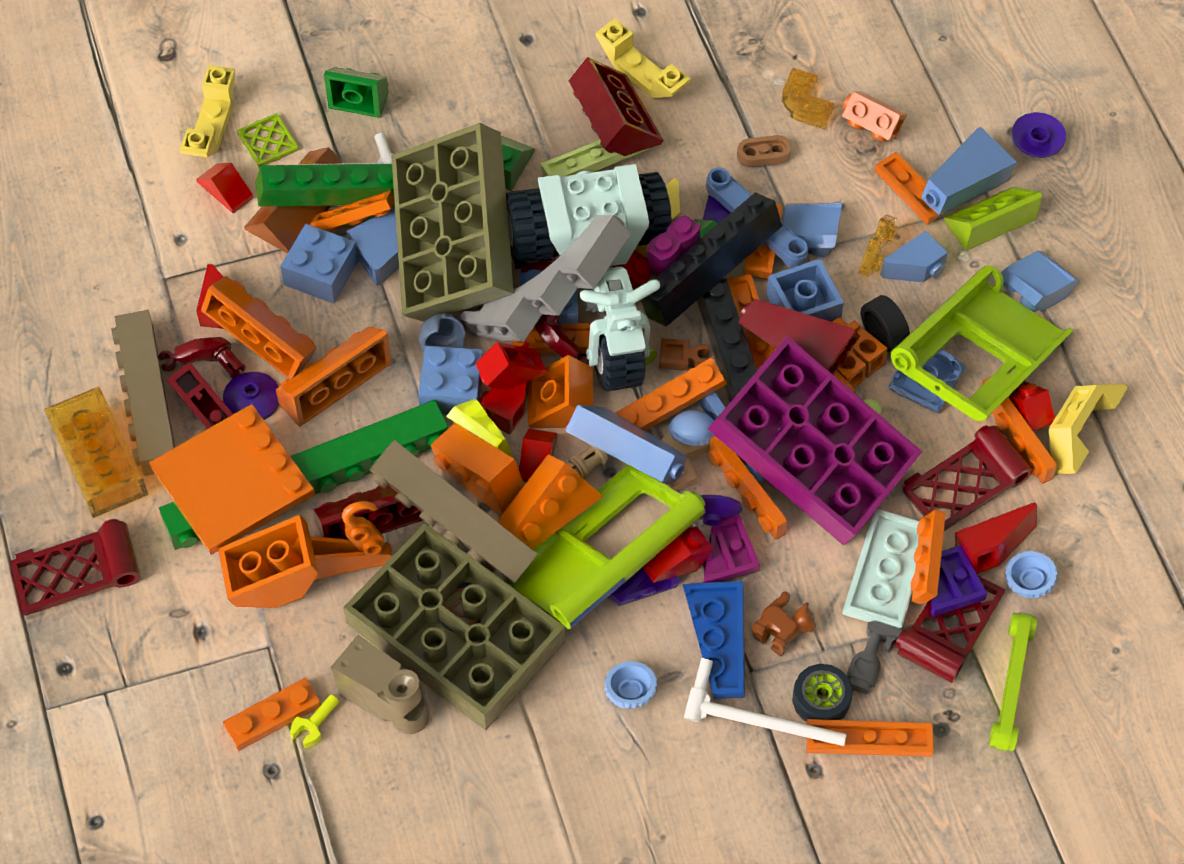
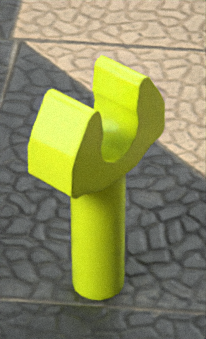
[290,695,340,749]

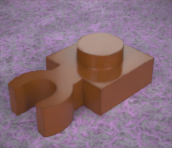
[659,338,709,371]

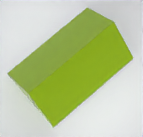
[944,187,1042,251]

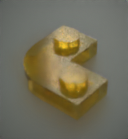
[781,68,834,130]
[858,214,898,277]

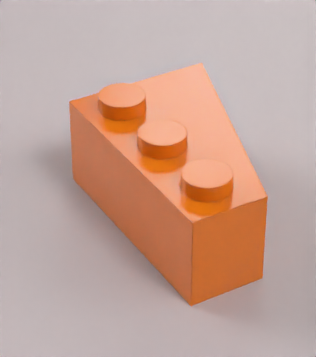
[430,423,524,517]
[497,454,603,550]

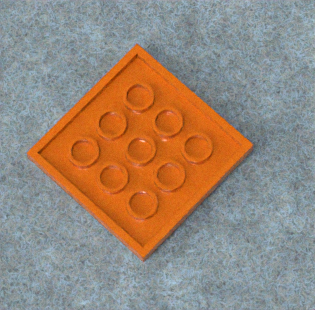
[149,404,315,555]

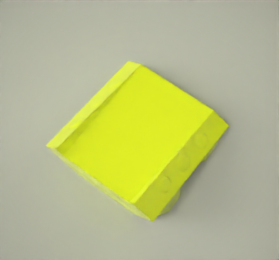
[446,399,514,458]

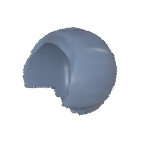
[418,313,466,352]

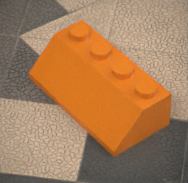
[201,276,317,379]
[276,326,391,427]

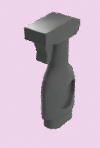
[846,621,902,694]

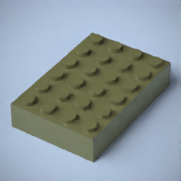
[391,123,514,322]
[343,523,565,730]

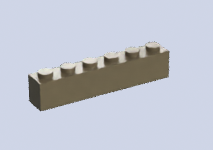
[111,309,175,476]
[369,440,537,583]

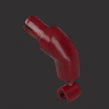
[535,314,589,363]
[158,337,246,379]

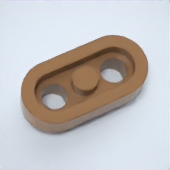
[737,135,791,167]

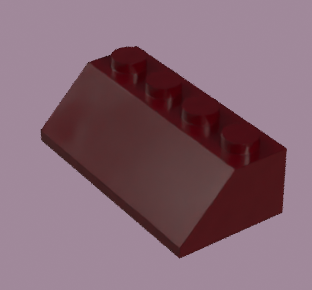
[568,57,664,156]
[313,485,423,540]

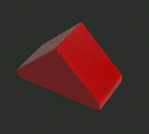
[196,163,254,213]
[519,428,557,483]

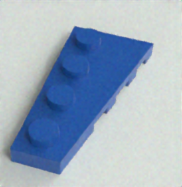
[683,581,745,699]

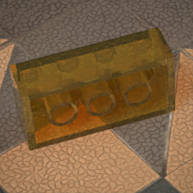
[44,386,148,518]

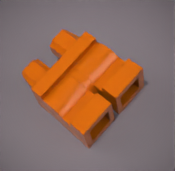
[833,317,888,388]

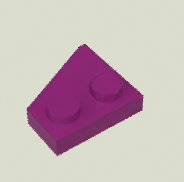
[703,515,760,583]

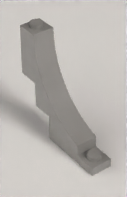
[458,214,631,342]

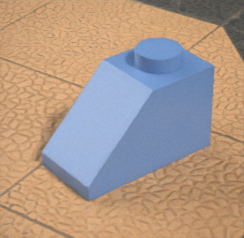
[880,231,948,282]

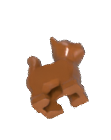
[752,591,816,656]

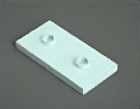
[842,509,919,629]

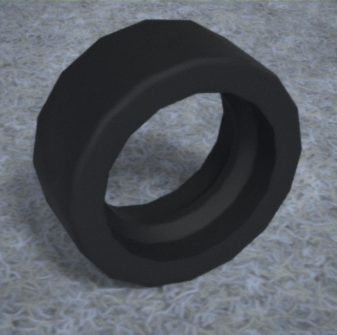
[860,295,910,352]

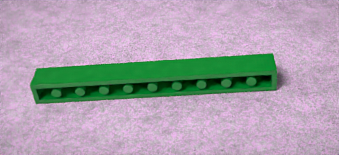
[158,399,449,550]

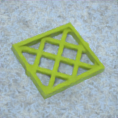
[237,113,299,168]

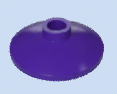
[1011,112,1066,158]
[223,372,279,420]
[699,495,742,526]

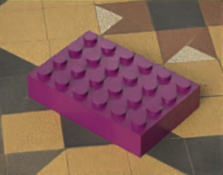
[708,336,923,545]

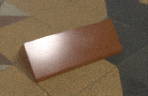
[244,147,342,253]

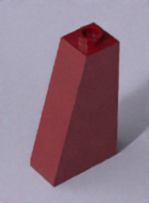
[738,299,860,375]

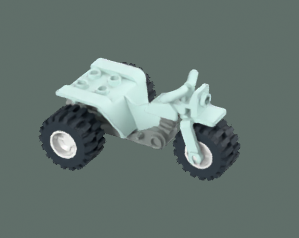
[506,164,672,391]

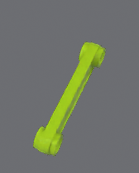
[989,612,1038,752]

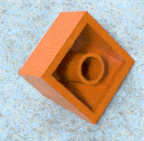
[528,355,594,428]

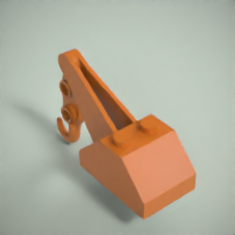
[218,501,393,608]

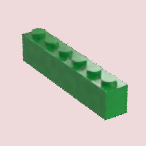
[255,164,395,207]

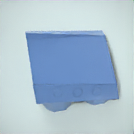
[783,203,842,258]
[1001,251,1080,312]
[888,350,966,413]

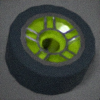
[792,664,853,722]

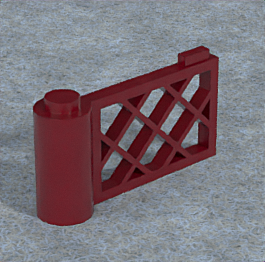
[903,425,1033,531]
[10,519,141,616]
[895,576,1005,683]

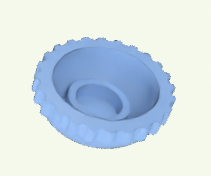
[669,410,715,446]
[1005,550,1058,599]
[604,661,657,709]

